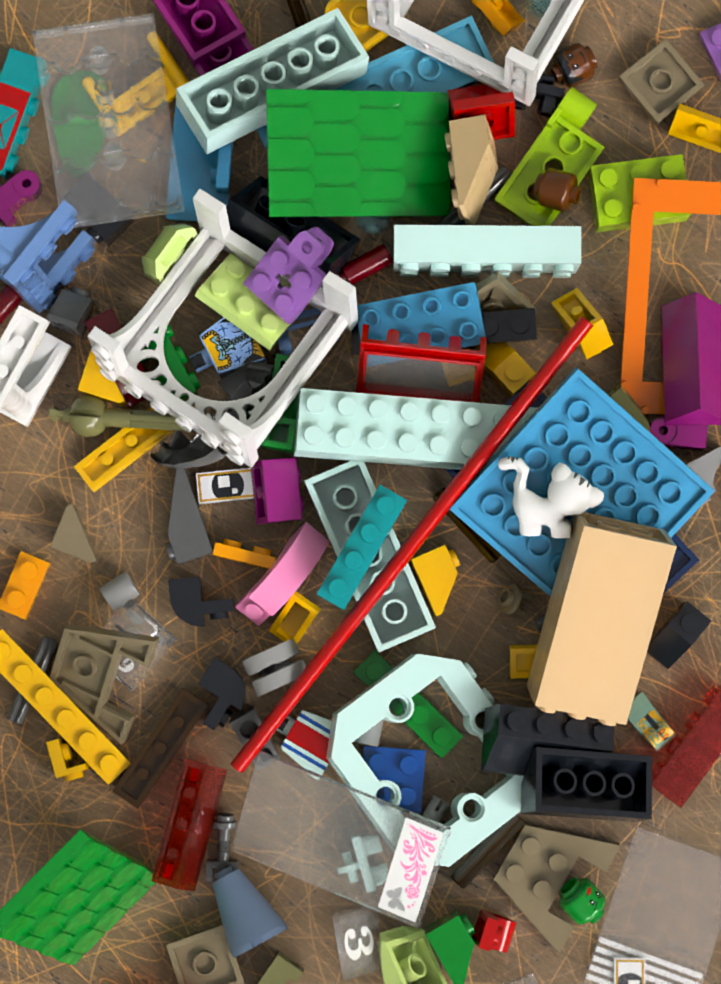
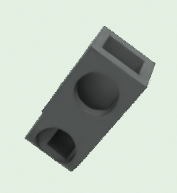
[230,706,280,770]

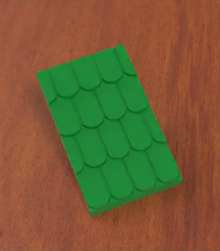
[265,89,451,217]
[0,829,159,966]

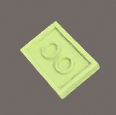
[195,253,303,351]

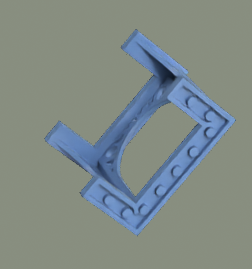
[0,200,96,314]

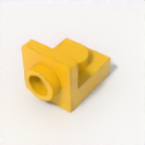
[46,738,89,782]

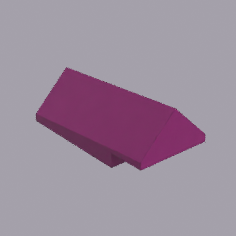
[152,0,254,76]
[661,292,721,425]

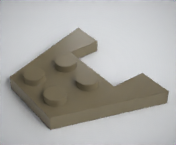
[49,624,160,745]
[493,824,621,953]

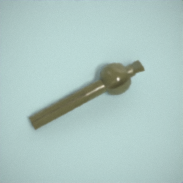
[48,395,207,437]

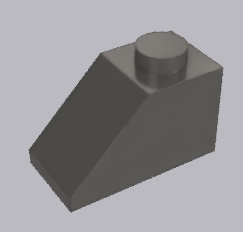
[47,287,95,337]

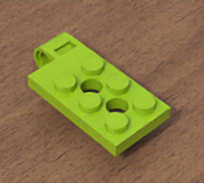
[493,87,605,226]

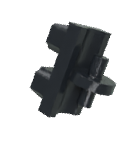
[515,72,565,117]

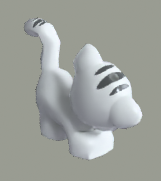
[498,456,604,538]

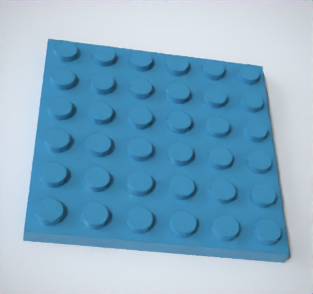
[449,366,715,597]

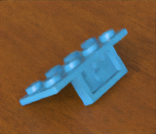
[166,102,234,222]
[357,282,486,366]

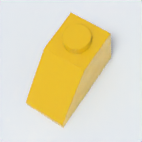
[551,288,613,360]
[474,343,536,398]
[411,545,460,617]

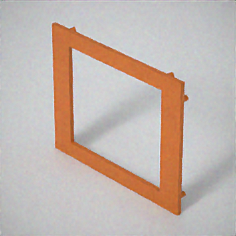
[620,178,721,414]

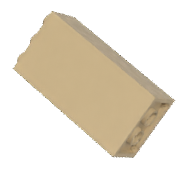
[526,512,677,726]

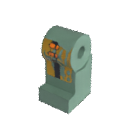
[628,691,676,752]

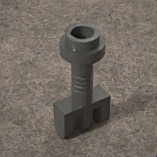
[206,813,239,882]

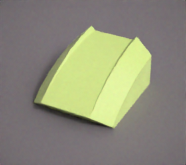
[141,224,197,286]
[379,926,447,984]

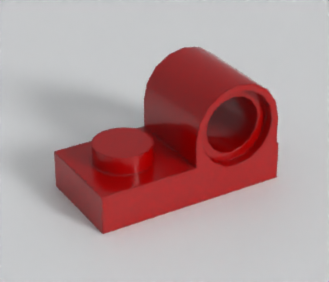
[472,910,517,953]

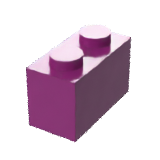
[251,458,304,525]

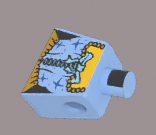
[189,317,267,377]

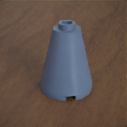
[212,866,288,958]

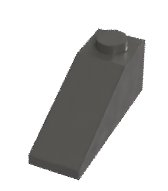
[165,468,214,565]

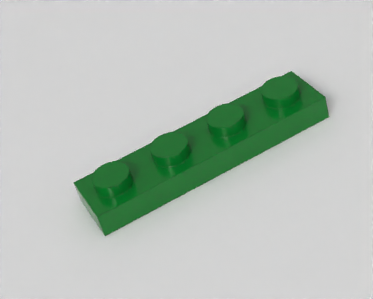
[352,650,463,759]

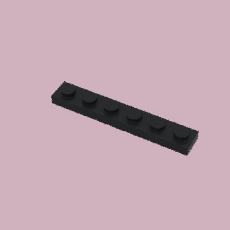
[352,308,537,355]

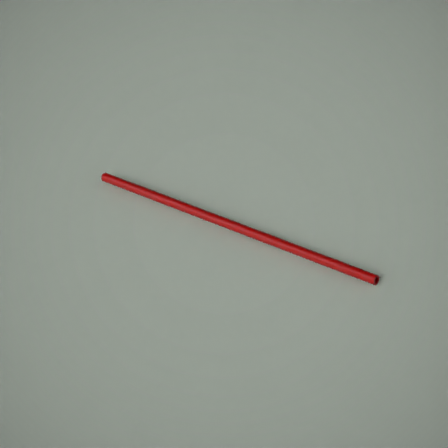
[230,317,593,773]

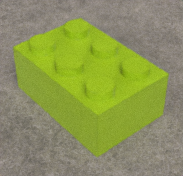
[588,154,691,233]

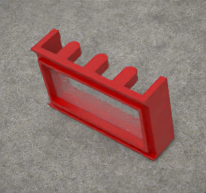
[356,324,487,403]

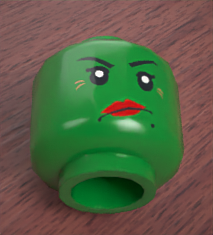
[559,877,606,924]

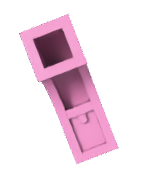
[235,522,330,626]

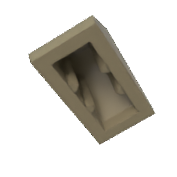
[50,504,100,564]

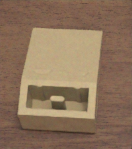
[445,115,498,225]

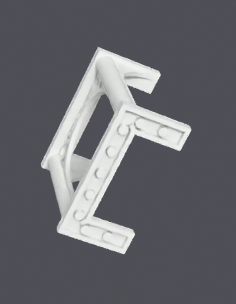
[367,0,584,107]
[88,189,358,468]
[0,305,72,427]

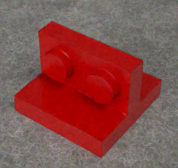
[447,84,515,140]

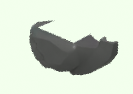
[150,362,273,468]

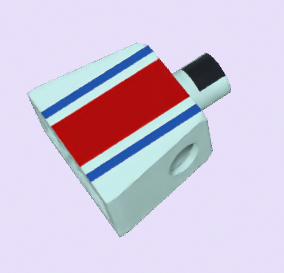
[276,710,332,780]

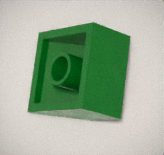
[424,909,476,984]

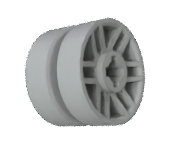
[242,638,306,697]

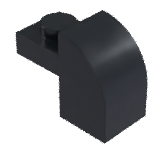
[168,577,235,627]
[198,657,247,730]

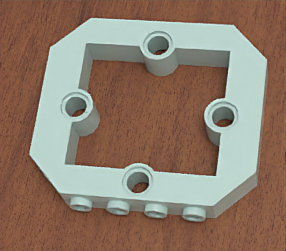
[326,654,524,867]

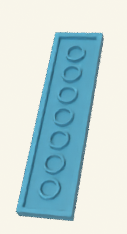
[256,15,494,154]

